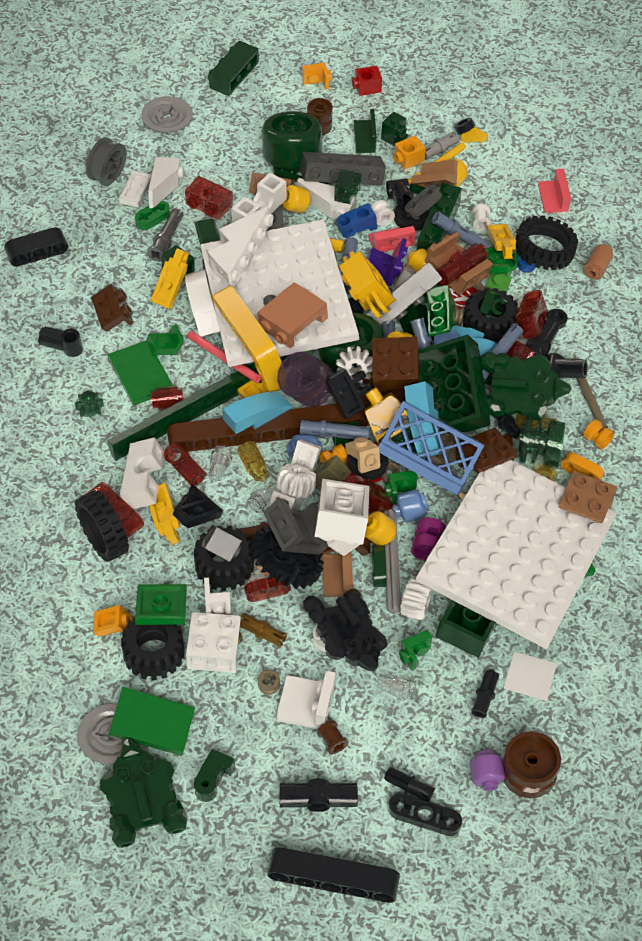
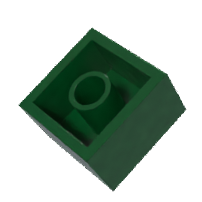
[435,600,497,658]

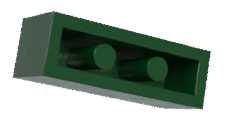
[208,41,259,96]

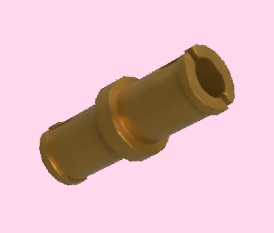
[240,613,287,648]

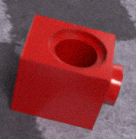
[352,65,382,96]

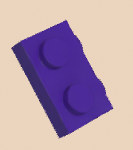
[367,238,408,287]

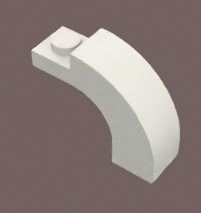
[185,269,220,336]
[269,439,321,510]

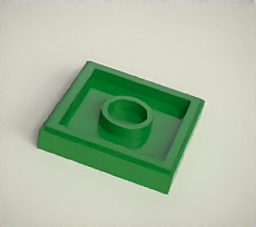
[135,584,187,625]

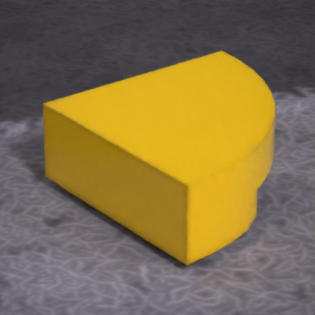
[460,126,488,144]

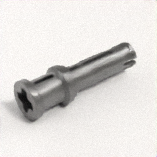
[147,208,184,262]

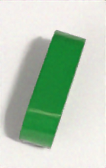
[135,201,170,230]

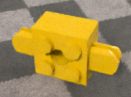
[339,250,396,319]

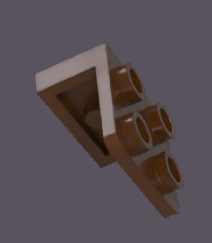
[456,427,517,472]

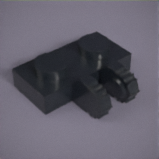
[325,368,372,420]

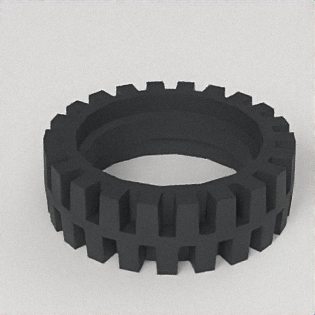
[515,215,578,270]
[75,490,129,562]

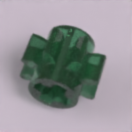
[75,390,104,419]

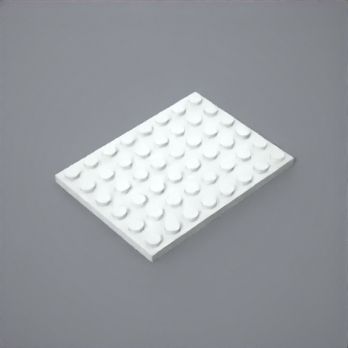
[200,219,359,367]
[415,460,617,649]

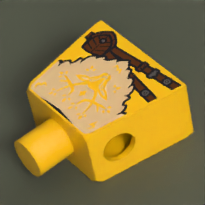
[364,387,409,444]

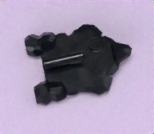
[302,589,388,671]

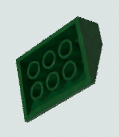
[419,334,491,435]

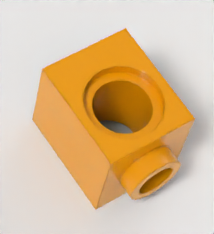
[393,135,426,170]

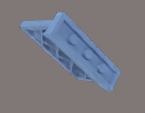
[379,401,485,495]

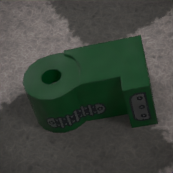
[194,749,235,802]

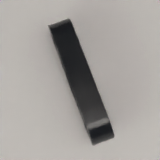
[388,794,462,836]

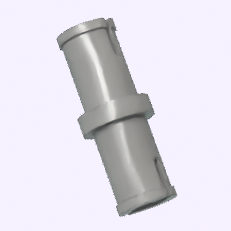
[425,131,459,160]

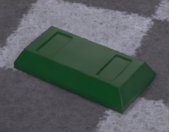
[194,219,220,244]

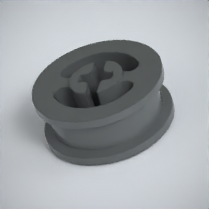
[86,137,127,186]

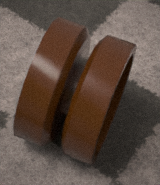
[503,731,562,799]

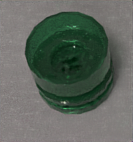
[518,416,566,469]

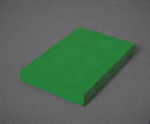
[107,340,174,406]
[108,687,195,756]

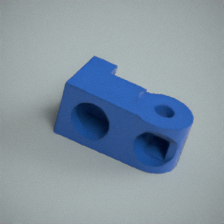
[335,203,378,238]

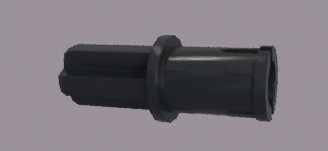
[491,413,522,439]
[471,670,499,718]
[384,767,436,802]

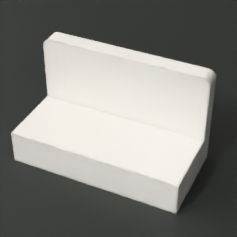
[204,577,231,615]

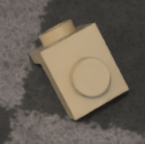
[345,437,380,473]

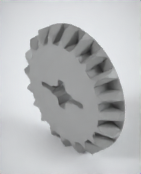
[141,96,193,135]
[77,704,141,766]

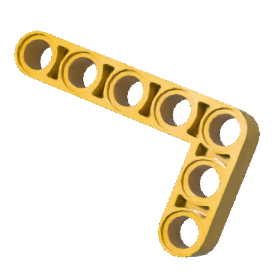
[212,285,289,392]

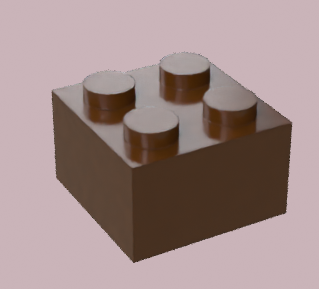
[372,337,420,391]

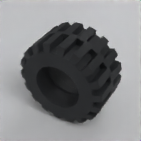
[463,288,519,343]
[194,526,254,591]
[121,617,184,680]

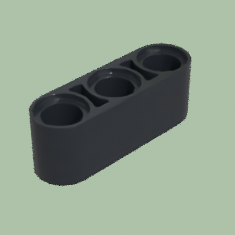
[4,227,68,267]

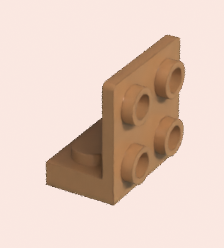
[559,471,618,523]

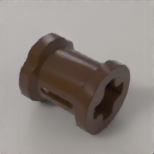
[317,720,349,755]

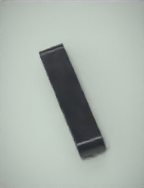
[267,847,400,903]

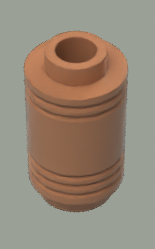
[583,244,613,280]

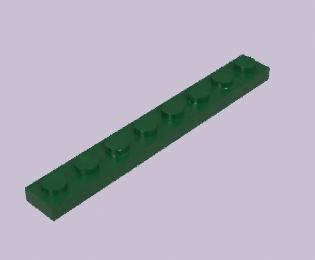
[107,363,261,461]

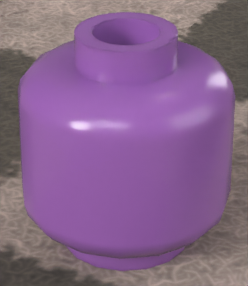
[470,750,505,791]

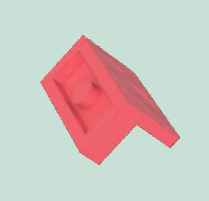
[538,169,571,213]
[368,226,416,252]

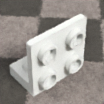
[186,612,241,673]
[276,671,336,729]

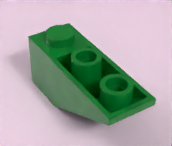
[427,285,456,337]

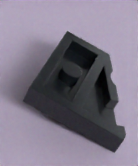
[173,485,223,528]

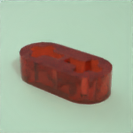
[244,577,291,602]

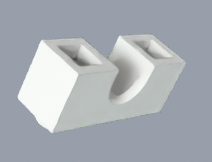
[231,173,287,223]
[120,437,165,510]

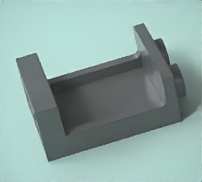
[263,498,329,555]

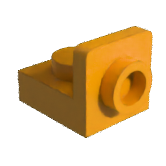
[302,62,332,90]
[93,605,133,637]

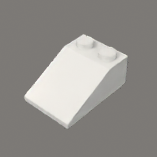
[315,478,369,545]

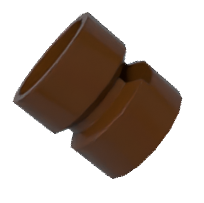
[307,98,333,135]

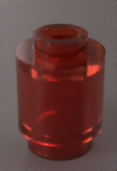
[151,386,183,410]

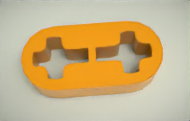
[561,452,604,480]

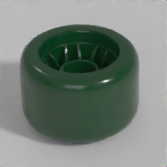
[262,111,322,170]
[319,312,384,376]

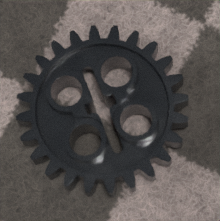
[249,525,324,589]

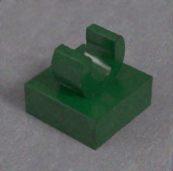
[479,291,507,315]

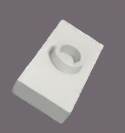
[119,171,152,208]

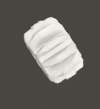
[336,346,373,384]
[277,463,316,499]
[400,578,433,620]

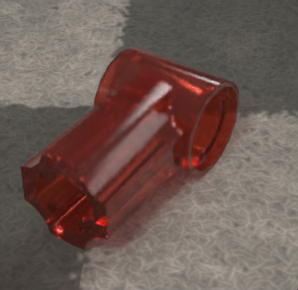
[164,444,207,486]

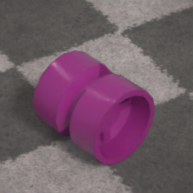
[411,517,446,561]

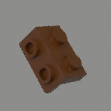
[91,284,134,332]

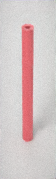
[188,331,261,383]

